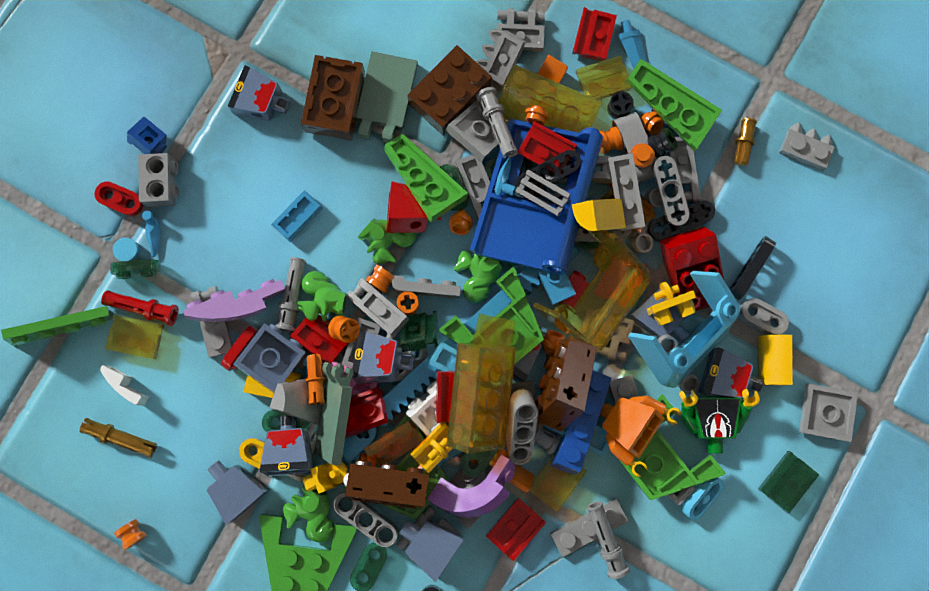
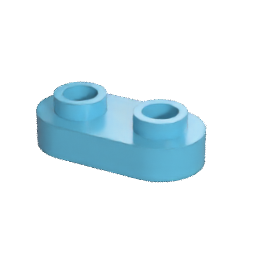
[682,477,724,520]

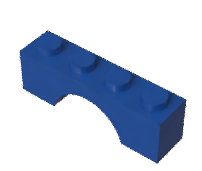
[550,370,612,475]

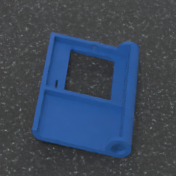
[469,119,603,274]

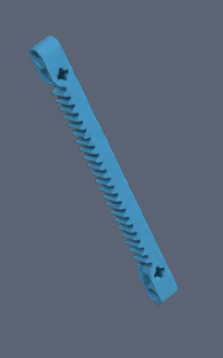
[342,244,581,466]

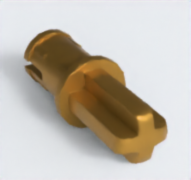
[734,118,757,166]

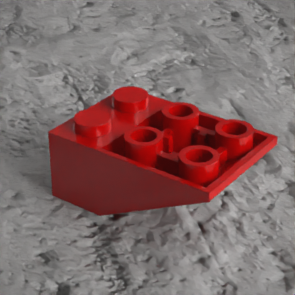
[659,227,724,311]

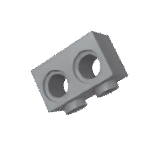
[138,153,179,207]

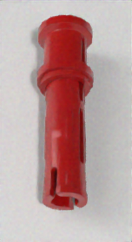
[101,290,179,327]

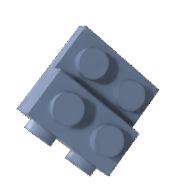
[233,323,305,393]

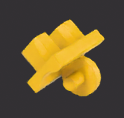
[646,282,696,326]
[410,422,461,473]
[302,462,349,494]

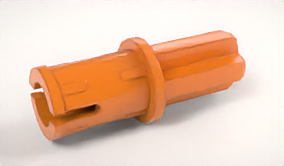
[305,354,326,405]

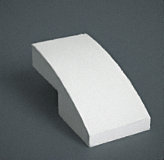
[100,365,149,406]

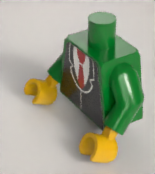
[679,389,760,454]

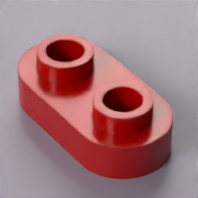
[94,181,144,216]
[221,326,258,372]

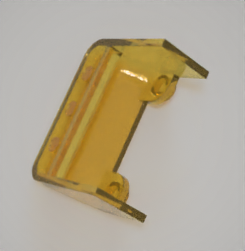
[533,230,651,352]

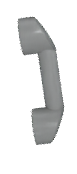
[631,188,666,253]
[658,334,700,394]

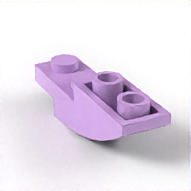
[183,279,285,322]

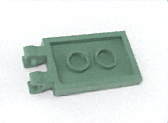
[356,51,418,143]
[314,362,353,465]

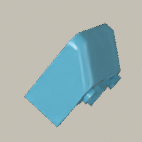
[628,271,739,388]

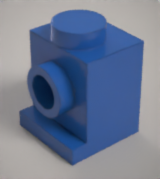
[127,116,167,154]

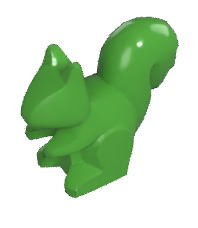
[358,219,417,264]
[453,251,503,303]
[297,271,346,322]
[283,485,334,543]

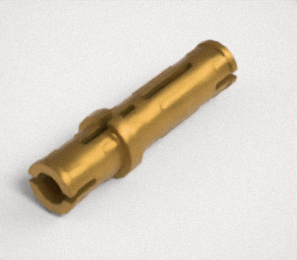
[79,418,157,458]

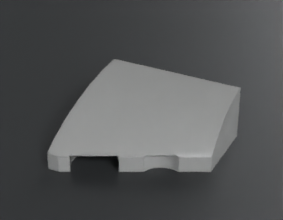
[269,379,324,425]

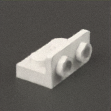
[405,381,448,436]

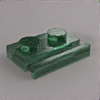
[400,310,438,352]
[758,451,819,513]

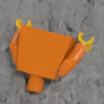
[600,396,681,477]

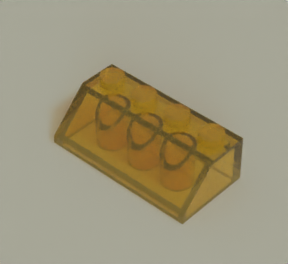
[498,64,602,151]
[447,343,516,453]

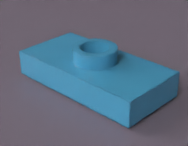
[271,190,323,242]
[536,269,576,305]

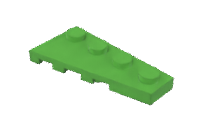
[626,59,722,152]
[384,134,468,223]
[1,306,112,346]

